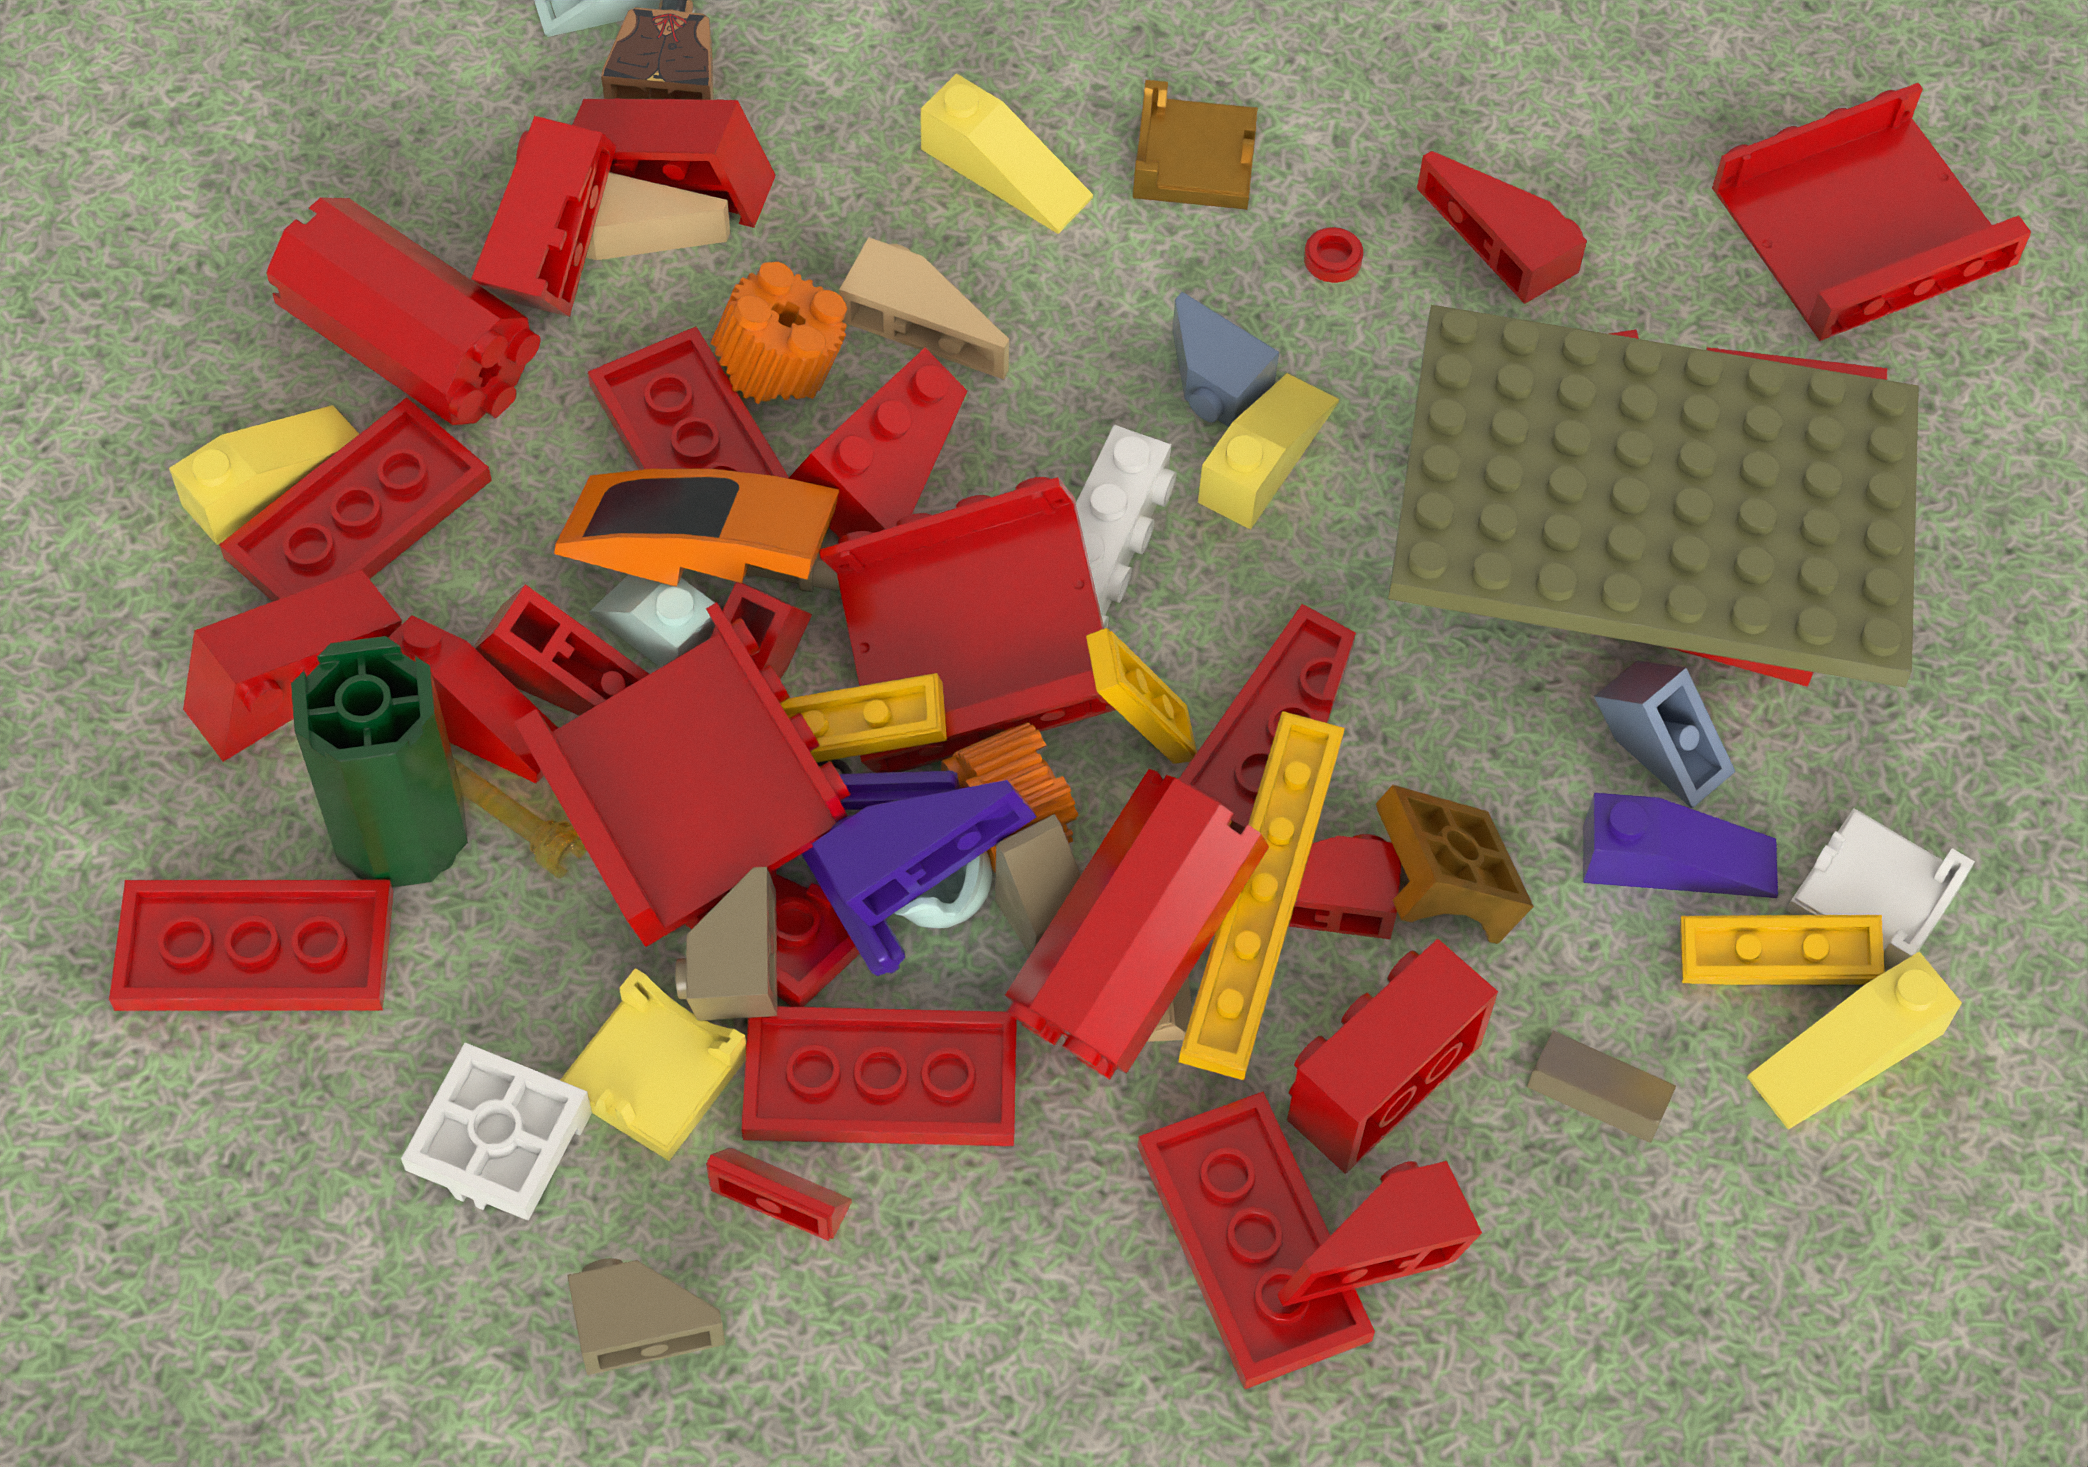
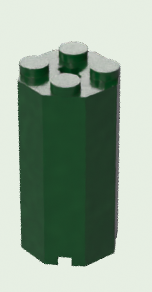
[291,636,468,888]

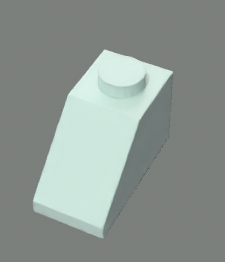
[589,574,721,668]

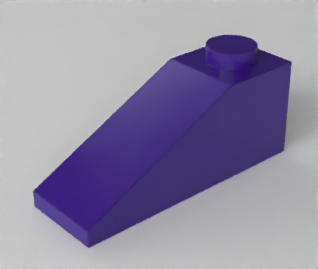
[812,780,1036,927]
[1583,792,1778,898]

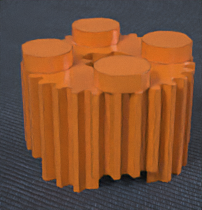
[710,262,847,404]
[941,722,1079,873]

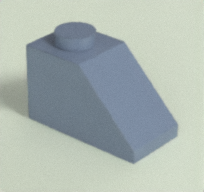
[1172,292,1279,427]
[1594,660,1736,808]

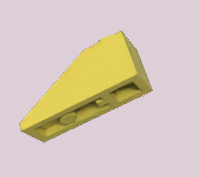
[921,73,1093,234]
[1198,373,1339,530]
[169,405,359,545]
[1747,951,1962,1130]

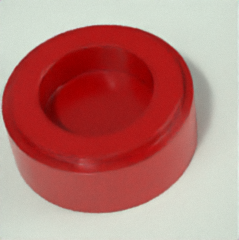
[1304,227,1363,283]

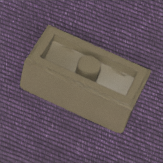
[1527,1030,1676,1143]

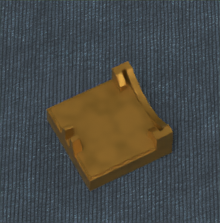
[1133,80,1258,210]
[1375,785,1534,944]

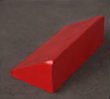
[706,1148,852,1241]

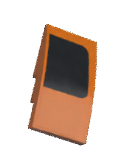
[554,469,839,587]

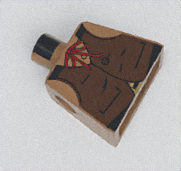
[601,0,714,100]

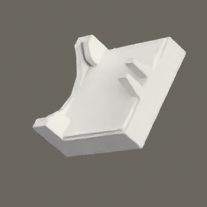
[1786,808,1975,971]
[401,1043,592,1221]

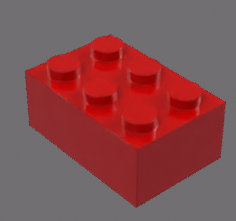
[1287,938,1498,1174]

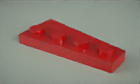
[1179,604,1356,834]
[685,869,860,1007]

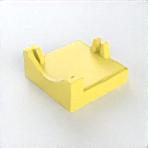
[560,968,746,1161]

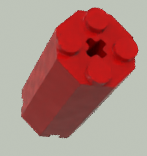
[266,197,540,425]
[1005,769,1269,1080]

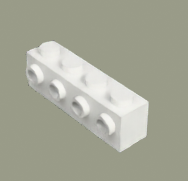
[1076,425,1177,629]

